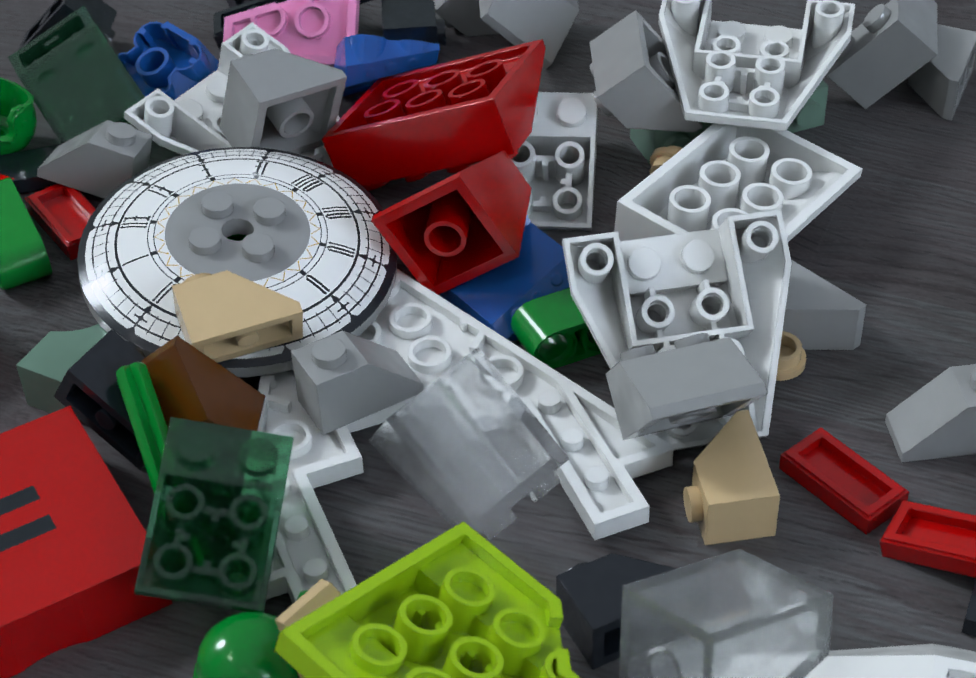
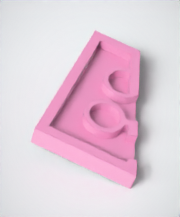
[223,0,360,67]

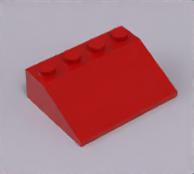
[321,39,546,191]

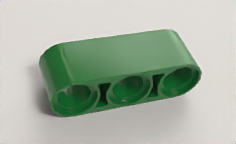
[0,177,52,291]
[511,288,601,369]

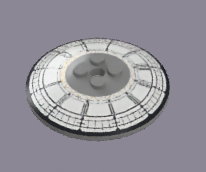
[77,147,397,377]

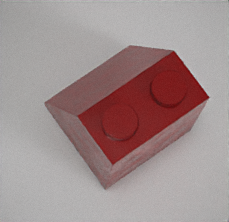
[371,150,532,295]

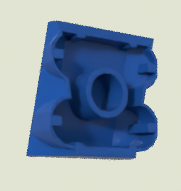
[96,21,219,106]
[334,34,440,96]
[440,214,570,341]

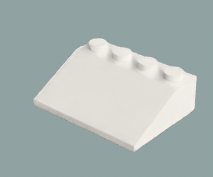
[614,123,863,242]

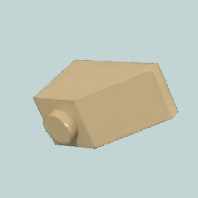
[172,270,303,363]
[683,410,780,545]

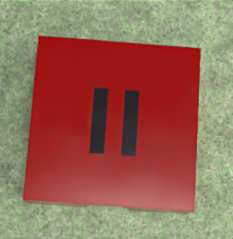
[0,406,172,678]

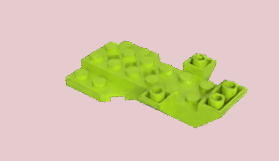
[275,521,581,678]

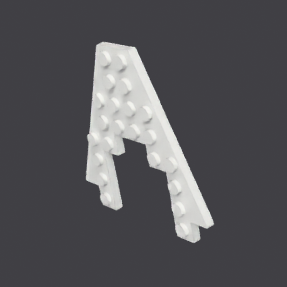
[227,269,673,611]

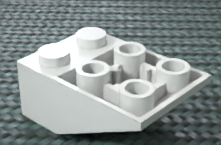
[511,92,598,231]

